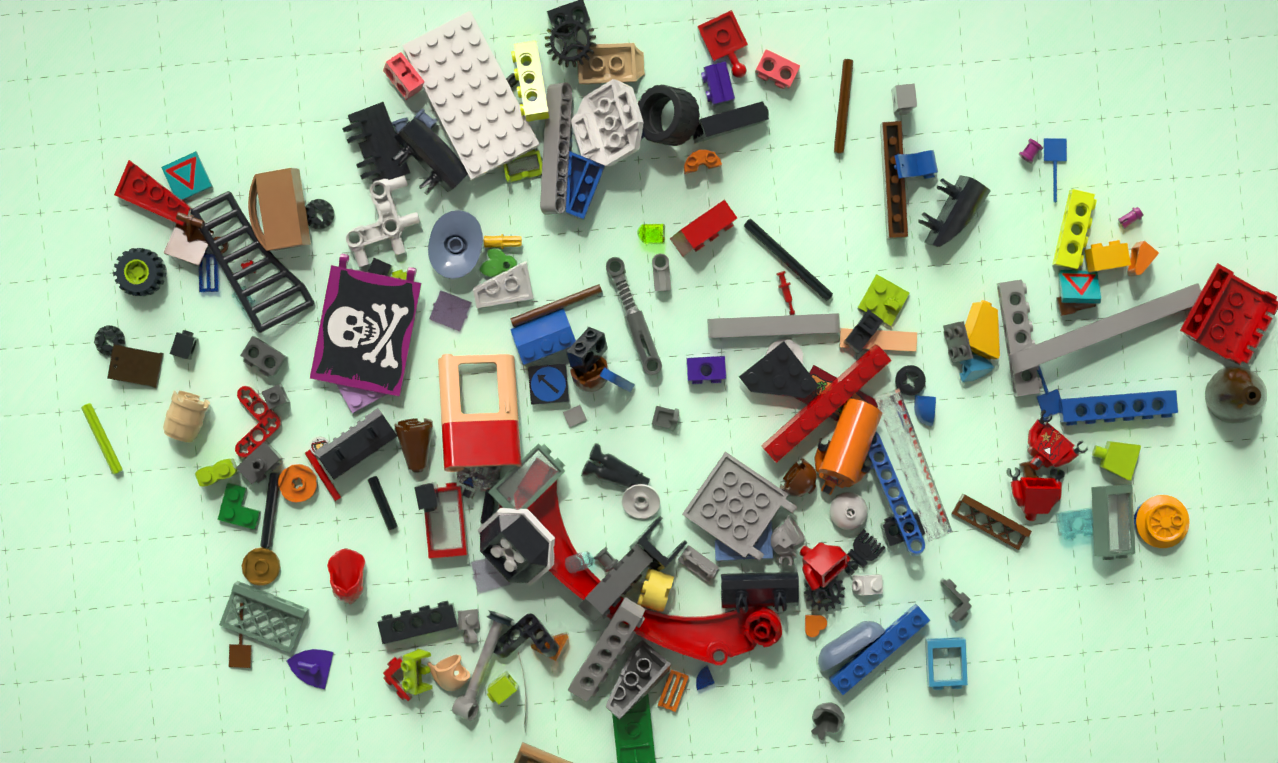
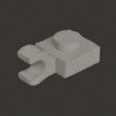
[457,609,479,643]

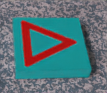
[161,151,213,200]
[1058,270,1101,304]

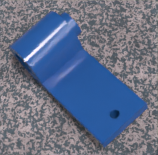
[894,150,938,179]

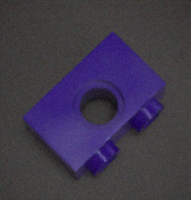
[686,356,726,384]

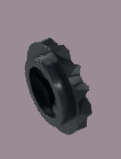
[305,199,335,230]
[94,325,125,356]
[895,365,926,396]

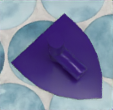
[286,649,334,689]

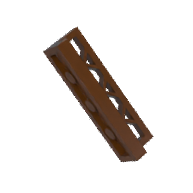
[951,493,1032,550]

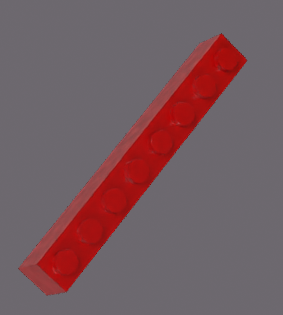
[761,344,892,463]

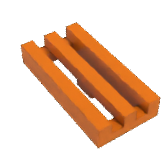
[657,669,689,712]

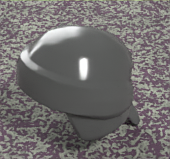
[811,702,845,740]

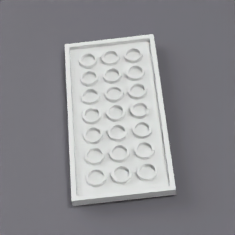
[402,10,540,180]

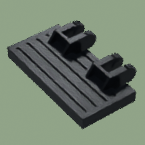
[342,102,411,187]

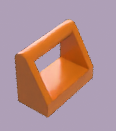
[1127,241,1159,277]

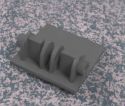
[943,321,973,362]

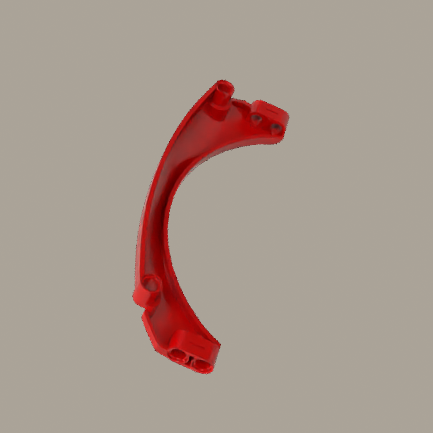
[514,458,778,666]

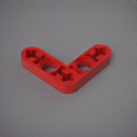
[235,386,282,457]

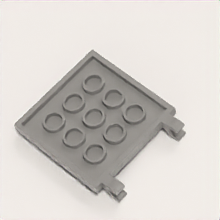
[682,451,797,561]

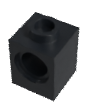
[170,330,198,360]

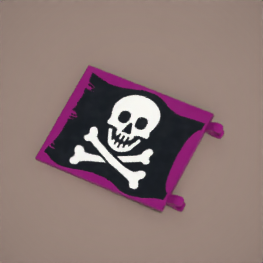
[309,254,422,397]

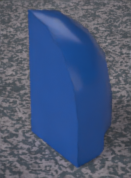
[914,395,936,427]

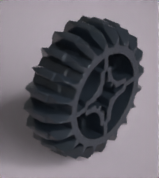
[544,15,596,68]

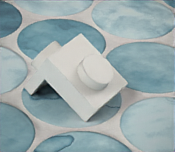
[852,574,883,595]

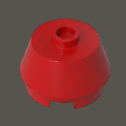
[745,609,782,648]

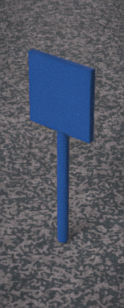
[1044,138,1067,203]
[1036,365,1061,418]

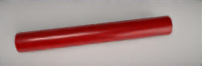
[304,450,341,501]

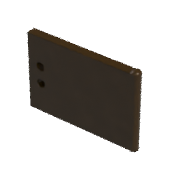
[107,344,164,388]

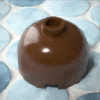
[570,356,609,392]
[780,458,817,497]

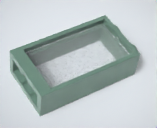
[489,443,566,510]
[1091,485,1135,560]

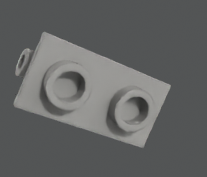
[678,545,719,582]

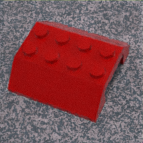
[1180,263,1278,365]

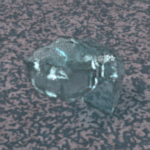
[565,551,595,574]

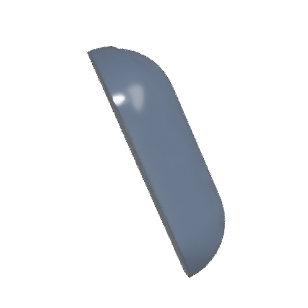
[818,621,885,672]

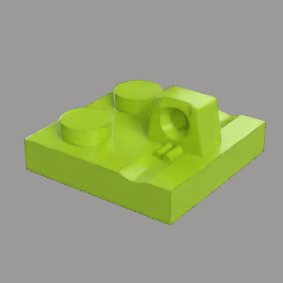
[857,274,910,326]

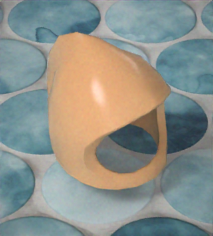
[427,654,470,691]

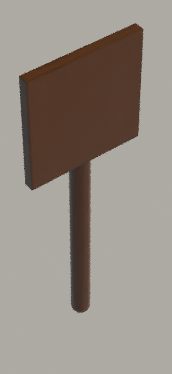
[228,602,252,668]

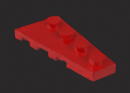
[114,160,192,226]

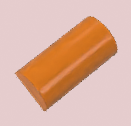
[819,399,883,484]

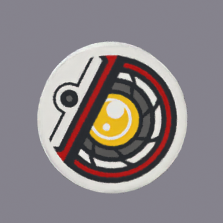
[310,436,329,455]

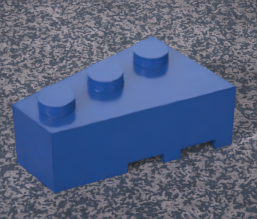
[566,151,605,220]

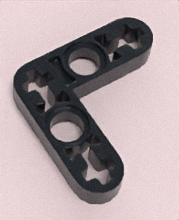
[493,613,559,659]

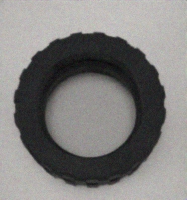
[638,84,700,146]

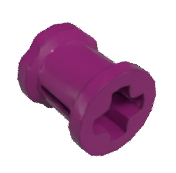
[1018,138,1043,164]

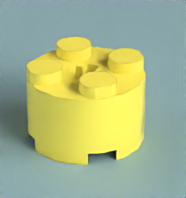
[637,568,674,612]

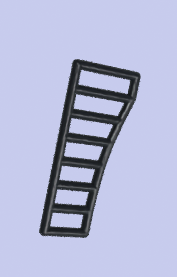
[190,191,315,333]

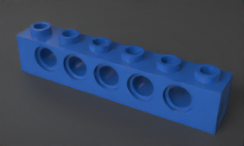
[1058,390,1178,426]
[829,604,930,695]

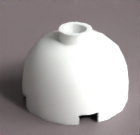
[829,492,868,530]

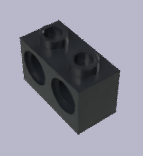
[547,0,591,34]
[566,327,608,374]
[880,509,926,546]

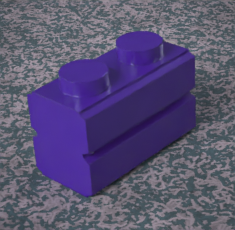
[701,62,735,106]

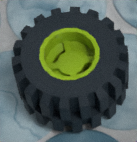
[113,248,166,296]

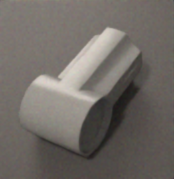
[652,253,671,291]

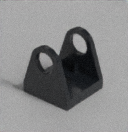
[629,516,688,571]

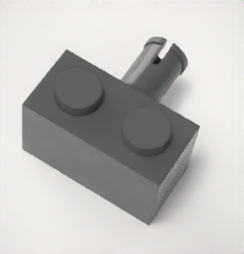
[236,441,282,485]

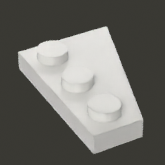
[473,261,533,308]

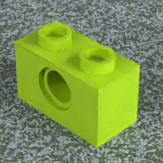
[487,671,519,705]

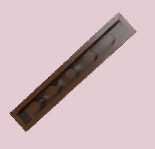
[880,121,908,239]

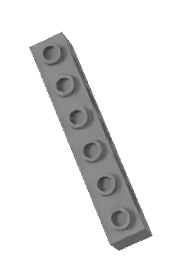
[996,279,1042,397]
[568,597,645,702]

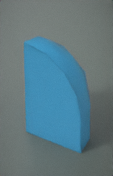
[959,355,995,383]

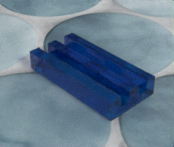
[198,254,219,292]

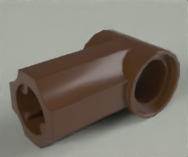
[1056,296,1097,316]

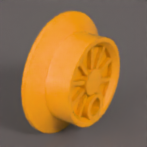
[1136,495,1190,548]

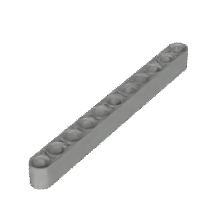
[1008,283,1201,373]

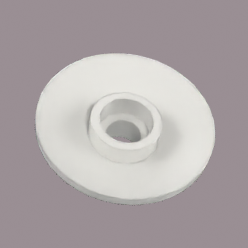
[622,484,660,518]

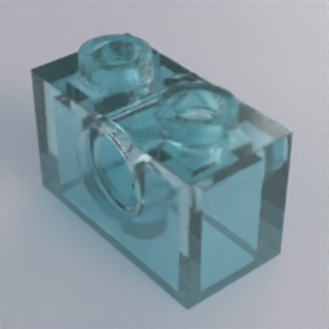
[1055,507,1093,539]

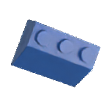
[510,308,576,365]

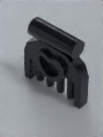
[847,529,886,568]

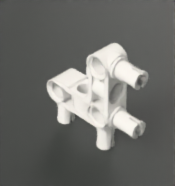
[346,175,421,267]

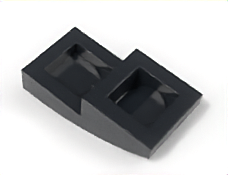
[844,309,883,354]

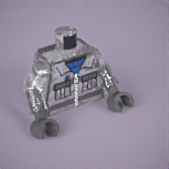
[455,466,503,499]

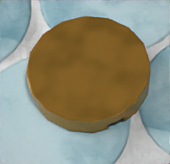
[241,547,281,586]

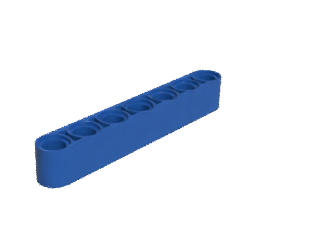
[867,432,925,556]

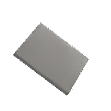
[563,405,587,428]

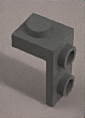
[940,578,972,622]

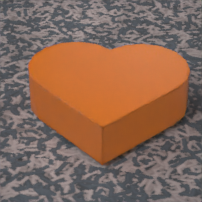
[805,615,827,637]

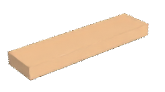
[839,328,917,351]

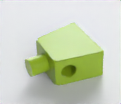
[1092,441,1141,481]

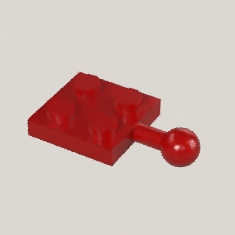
[697,10,748,78]

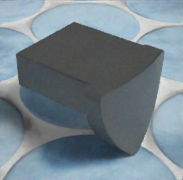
[652,406,679,432]

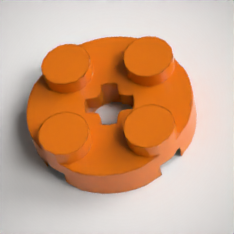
[278,464,318,503]

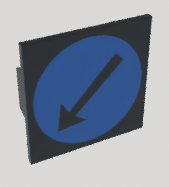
[528,363,569,405]

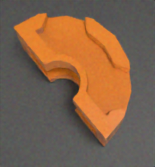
[684,150,722,174]

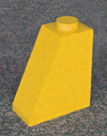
[965,300,1000,360]

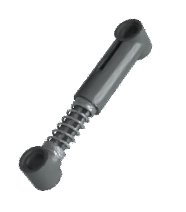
[606,257,662,375]

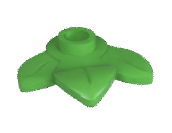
[479,248,517,278]

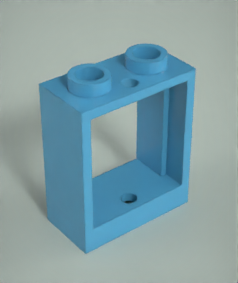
[925,637,968,690]

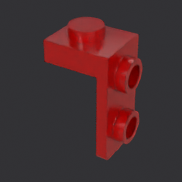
[383,655,412,701]

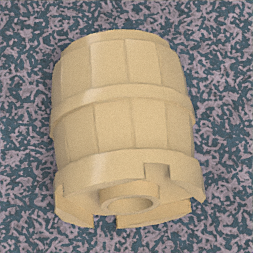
[163,390,210,443]

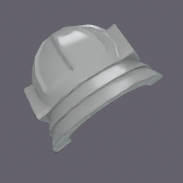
[771,515,805,566]

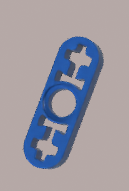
[600,368,635,393]

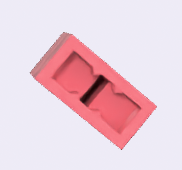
[755,49,800,89]
[383,52,425,100]

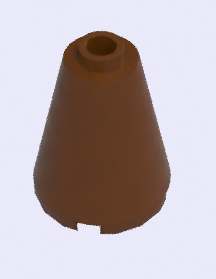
[394,418,433,473]

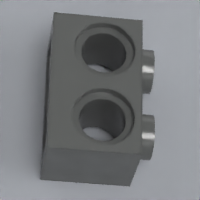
[240,336,287,377]

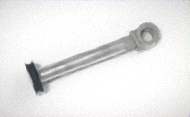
[452,610,514,721]

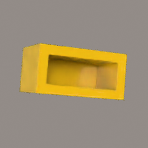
[1085,240,1131,272]

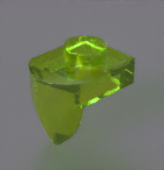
[637,224,665,244]

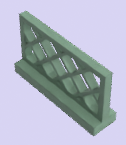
[219,581,309,653]

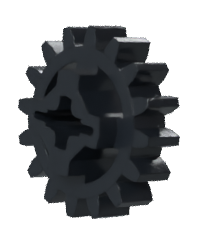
[803,575,845,612]

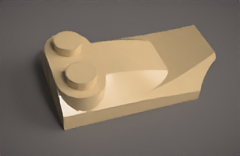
[577,43,645,85]

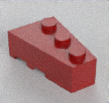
[670,199,737,257]

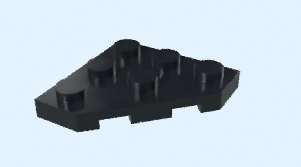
[738,341,820,398]

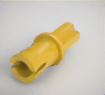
[484,234,522,249]

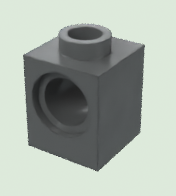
[262,384,290,409]

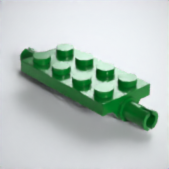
[610,693,656,763]

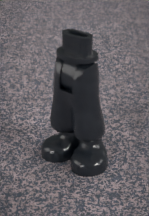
[581,443,650,488]

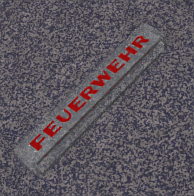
[875,388,953,542]

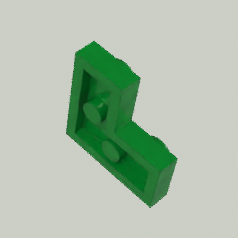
[217,482,260,530]

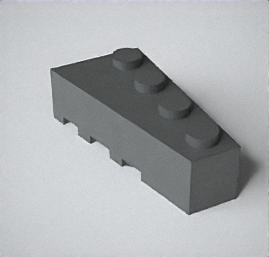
[578,544,653,622]

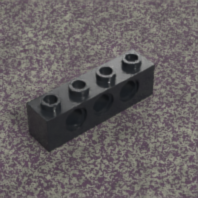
[377,600,458,644]

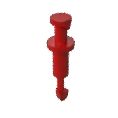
[776,271,795,315]

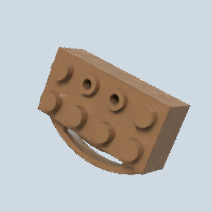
[248,168,311,251]

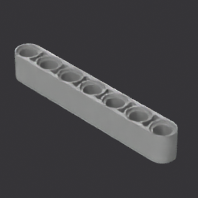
[540,82,572,215]
[707,313,840,338]

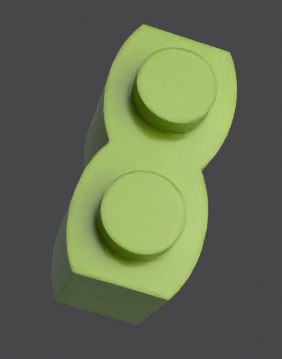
[195,458,239,487]

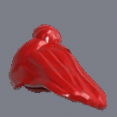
[327,548,365,605]

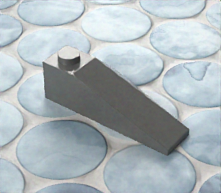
[605,639,671,720]

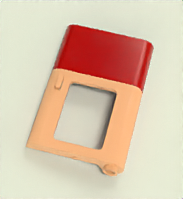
[438,354,522,472]

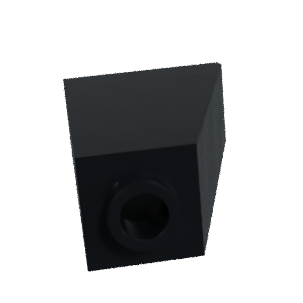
[692,101,769,144]

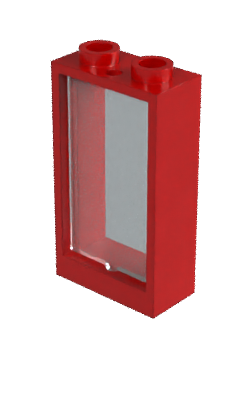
[424,482,468,559]

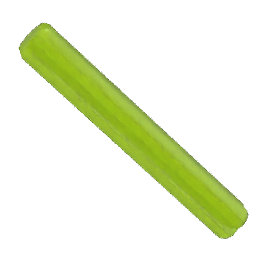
[81,403,123,474]

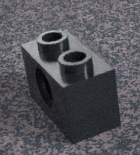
[414,482,441,513]

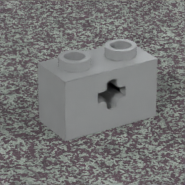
[891,83,917,115]

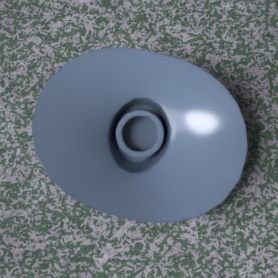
[428,210,483,279]

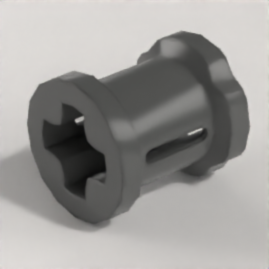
[594,547,618,572]

